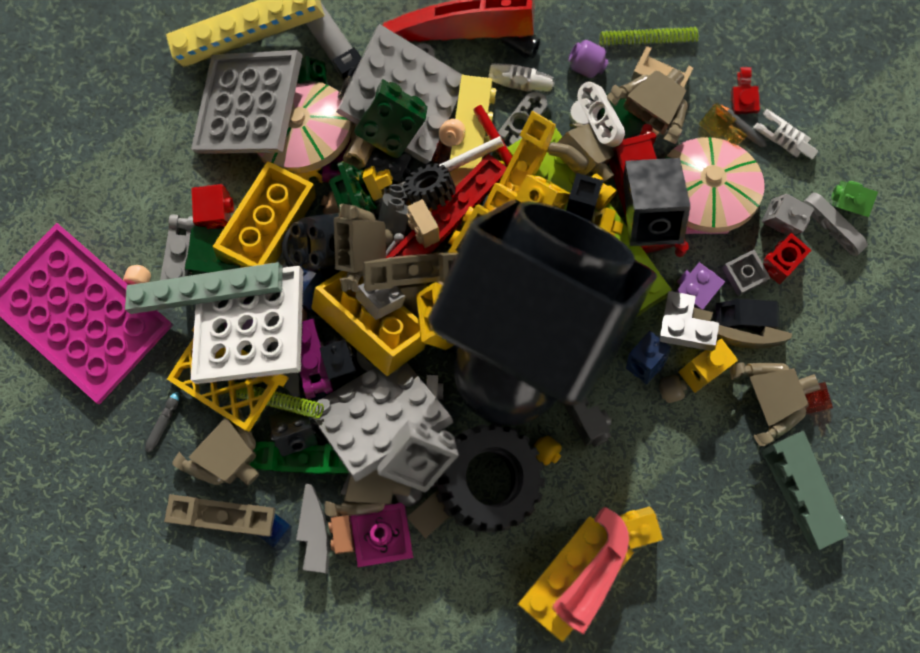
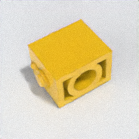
[516,175,570,210]
[619,506,663,549]

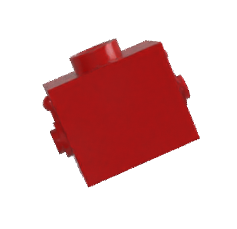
[191,184,234,229]
[763,233,812,285]

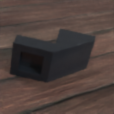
[566,173,603,222]
[715,299,780,332]

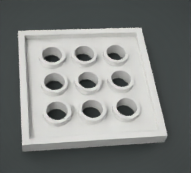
[191,266,303,384]

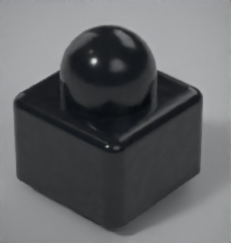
[428,200,657,426]

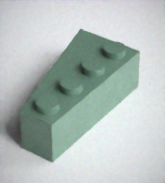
[761,430,849,551]

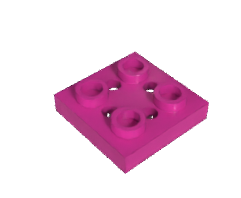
[350,503,413,567]

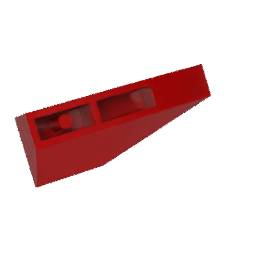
[383,0,535,42]

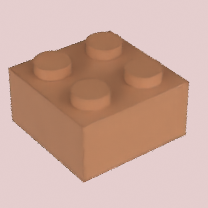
[329,515,356,554]

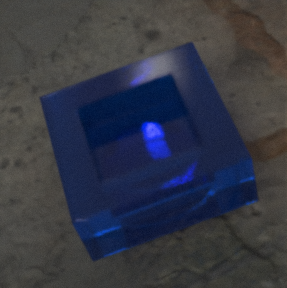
[258,513,291,548]

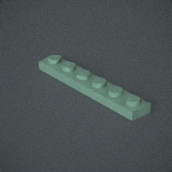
[125,262,283,314]

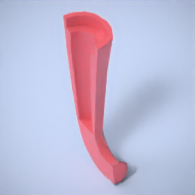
[551,507,629,634]

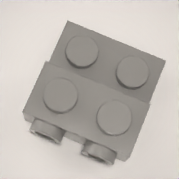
[377,420,458,492]

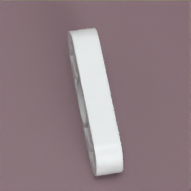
[577,82,625,147]

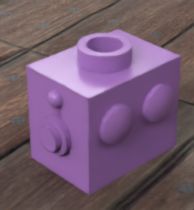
[676,262,725,310]

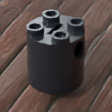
[290,213,346,271]

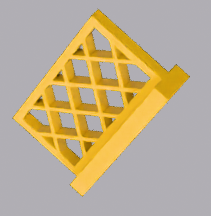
[167,327,289,432]

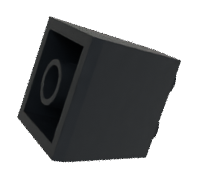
[623,158,691,246]

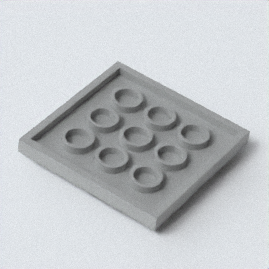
[336,24,462,165]
[191,50,302,154]
[308,362,453,482]

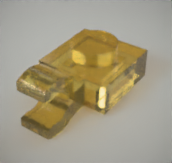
[698,102,747,146]

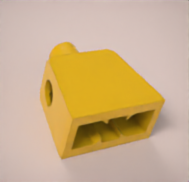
[678,339,738,393]

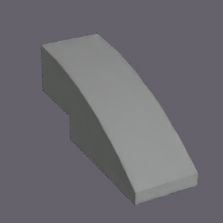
[296,484,330,574]

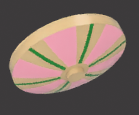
[257,82,353,173]
[665,137,764,233]

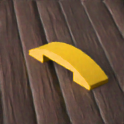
[483,111,556,211]

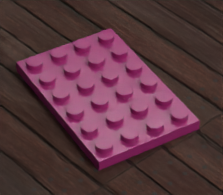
[0,223,173,405]

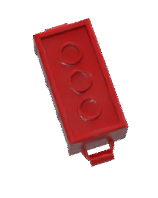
[609,124,689,257]

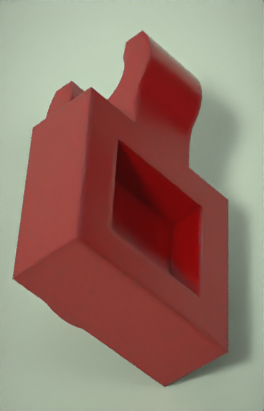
[731,67,760,114]

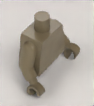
[607,69,688,144]
[547,123,615,184]
[334,204,394,292]
[729,362,820,447]
[172,401,259,486]
[325,469,411,517]

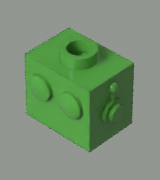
[831,181,878,217]

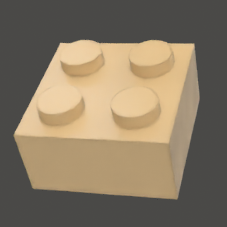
[406,199,440,248]

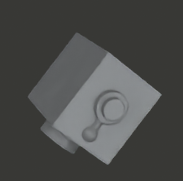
[761,194,814,236]

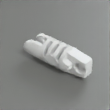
[489,64,554,92]
[753,109,818,160]

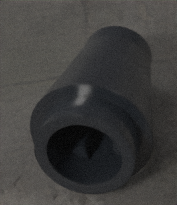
[501,34,541,58]

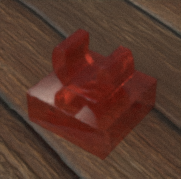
[805,382,833,415]

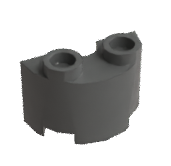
[378,184,409,236]

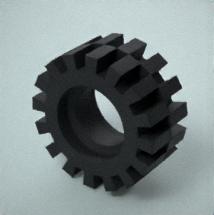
[403,164,456,210]

